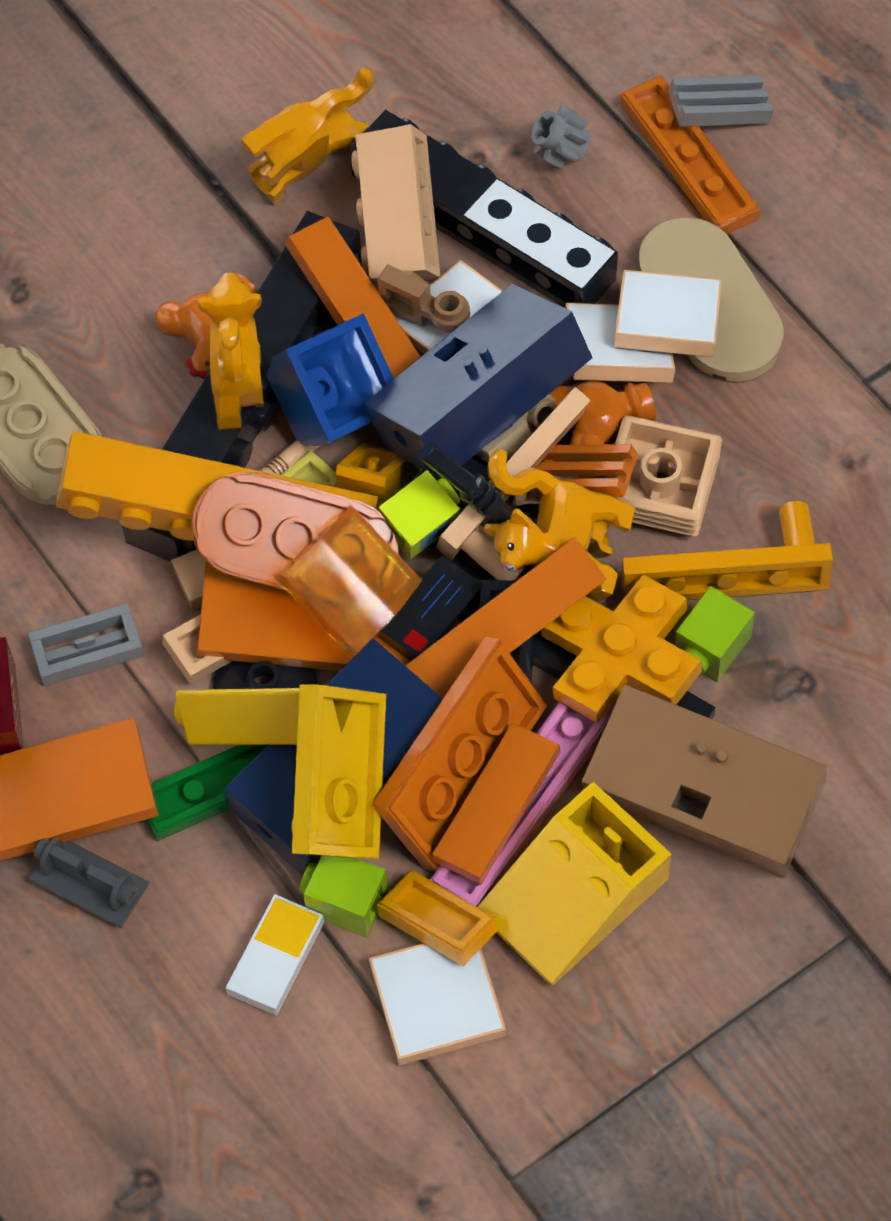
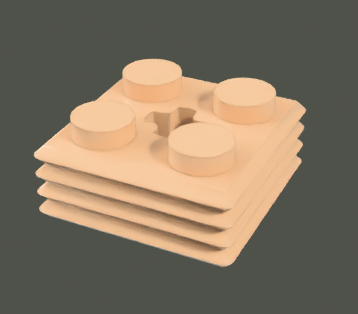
[605,415,722,537]

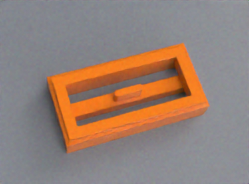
[531,444,638,497]

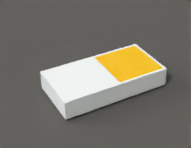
[226,894,325,1016]

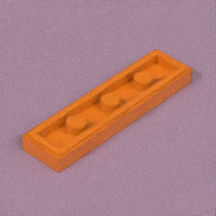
[620,75,760,234]
[284,216,421,378]
[405,537,607,699]

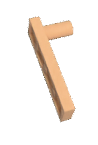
[436,387,591,581]

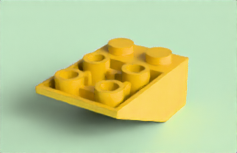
[477,782,671,986]

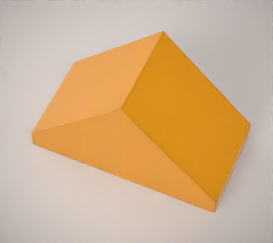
[335,443,409,510]

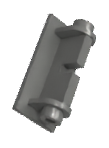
[28,838,150,928]

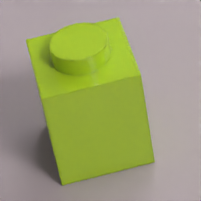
[675,586,755,682]
[299,856,388,938]

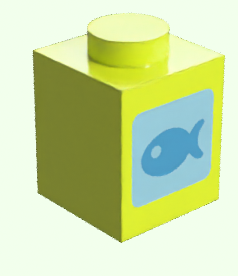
[378,470,460,560]

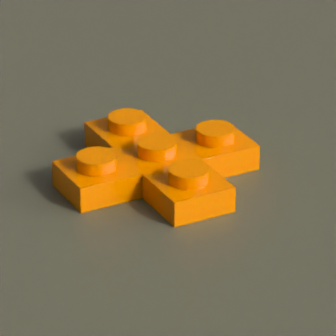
[541,575,702,723]

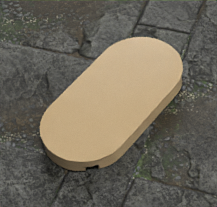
[638,218,784,382]
[0,344,102,505]

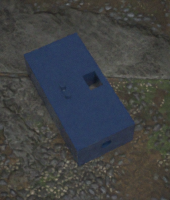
[363,284,593,479]
[225,638,443,876]

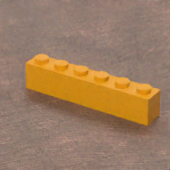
[55,431,378,541]

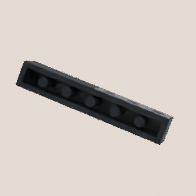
[350,109,618,308]

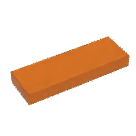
[432,722,561,885]

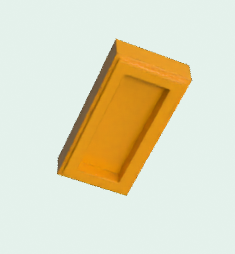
[377,869,498,967]

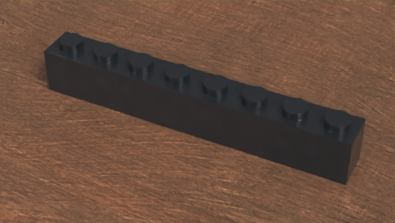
[122,211,363,562]

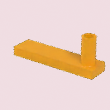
[621,501,833,600]

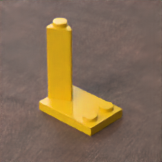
[174,684,386,859]

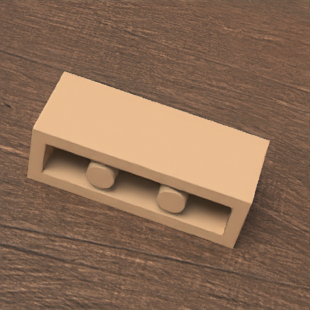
[352,124,441,283]

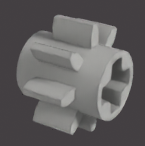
[531,104,591,169]

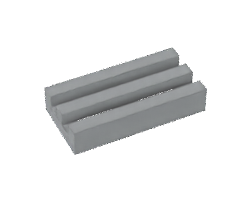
[668,76,774,127]
[28,603,144,686]

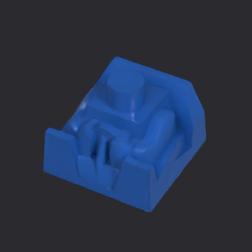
[266,313,394,447]

